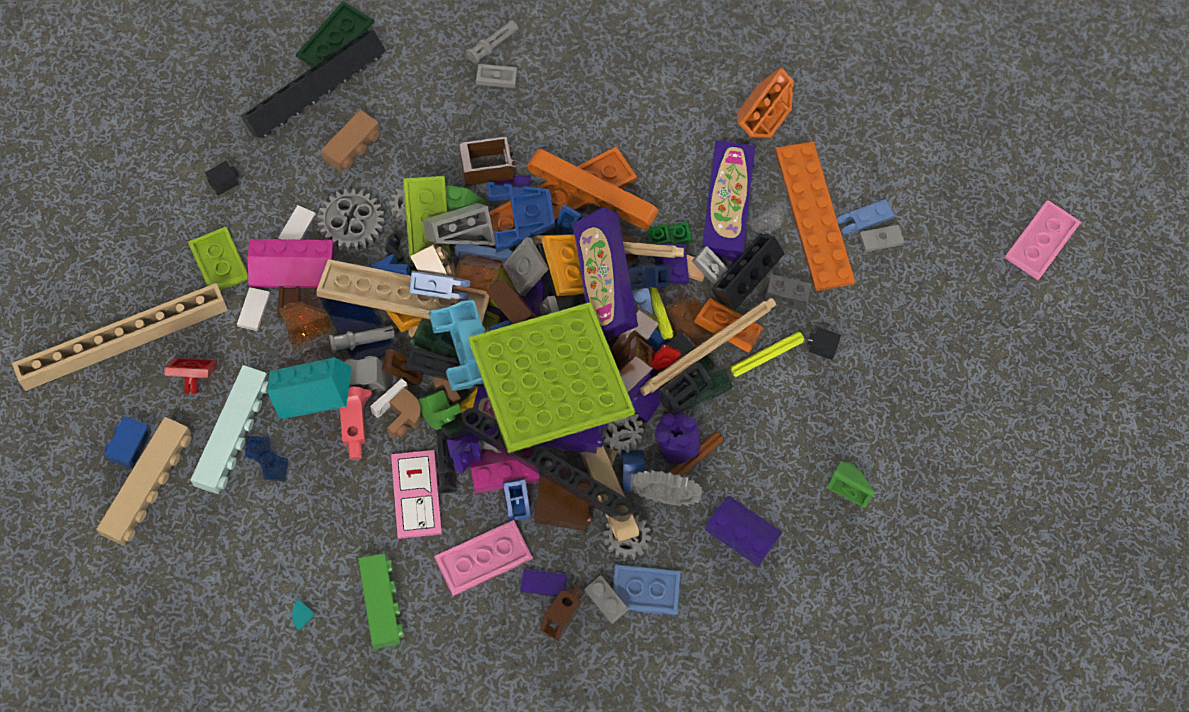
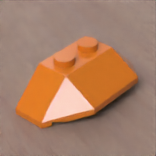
[737,67,794,138]

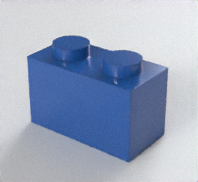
[105,416,151,469]

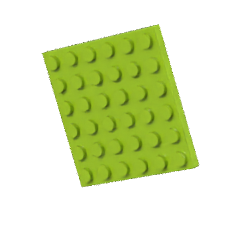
[468,302,635,453]

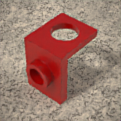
[652,344,681,371]

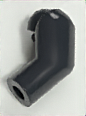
[385,233,405,263]

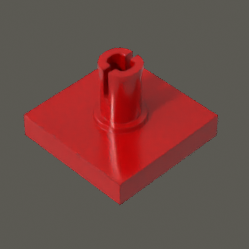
[165,358,217,394]

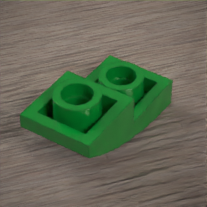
[648,221,693,245]

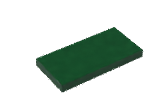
[296,1,374,67]

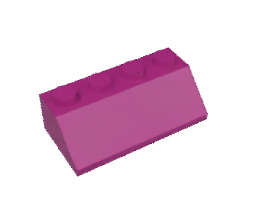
[248,239,335,288]

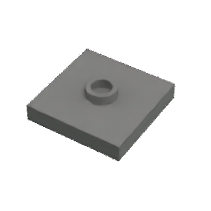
[502,237,549,296]

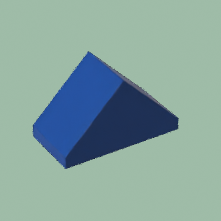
[621,451,645,492]
[503,478,531,522]

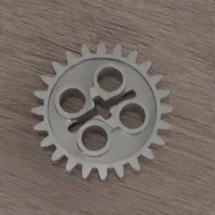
[317,189,385,252]
[631,470,702,506]

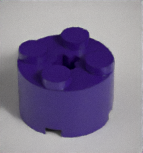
[655,414,701,464]

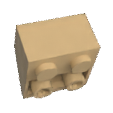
[410,243,458,279]

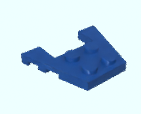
[487,182,555,252]

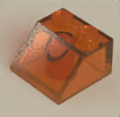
[455,255,503,291]
[664,299,715,344]
[279,302,332,346]

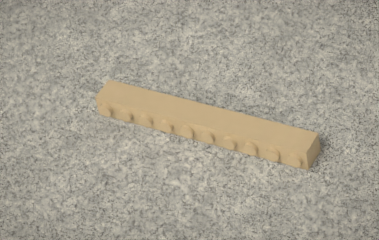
[12,283,228,391]

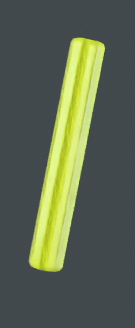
[646,287,673,340]
[730,332,804,377]

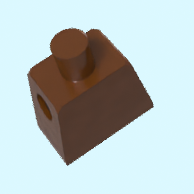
[540,586,583,642]

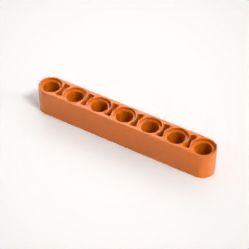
[527,149,659,230]

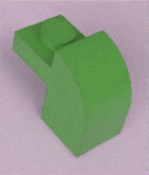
[417,390,462,430]

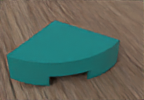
[292,599,315,632]

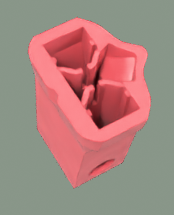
[340,387,372,460]

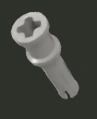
[466,20,518,65]
[329,325,395,354]

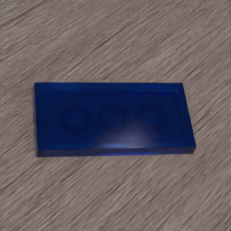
[320,298,395,360]

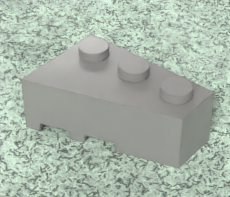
[422,203,496,246]
[344,356,392,395]

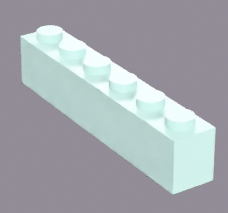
[191,365,269,494]

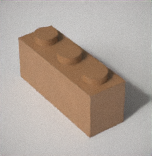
[321,109,380,172]

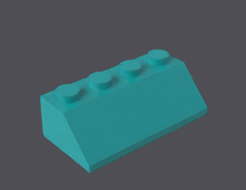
[267,357,352,419]

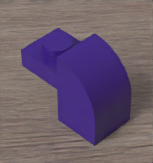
[447,433,483,473]

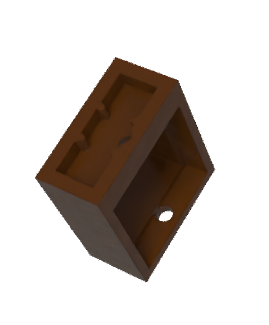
[459,136,516,186]
[614,336,652,393]

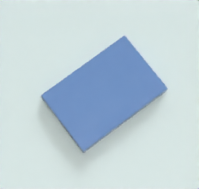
[613,564,681,615]

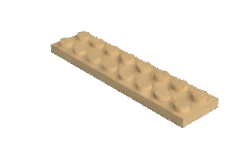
[316,259,490,325]

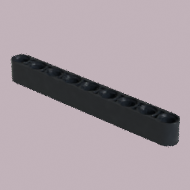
[462,408,632,522]

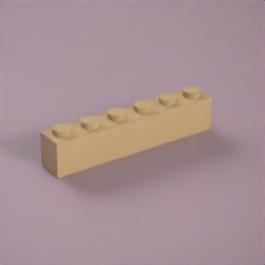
[96,417,191,546]

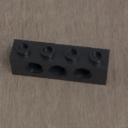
[711,233,784,310]

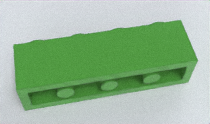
[358,553,404,649]

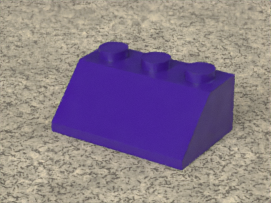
[705,496,783,567]

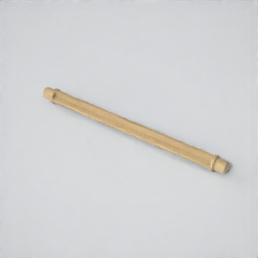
[520,235,684,258]
[639,298,776,396]

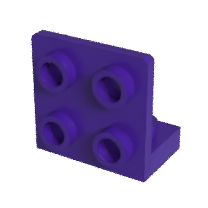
[628,367,665,422]

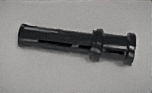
[436,429,457,494]

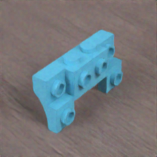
[429,300,486,391]

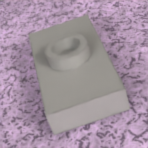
[859,225,904,252]

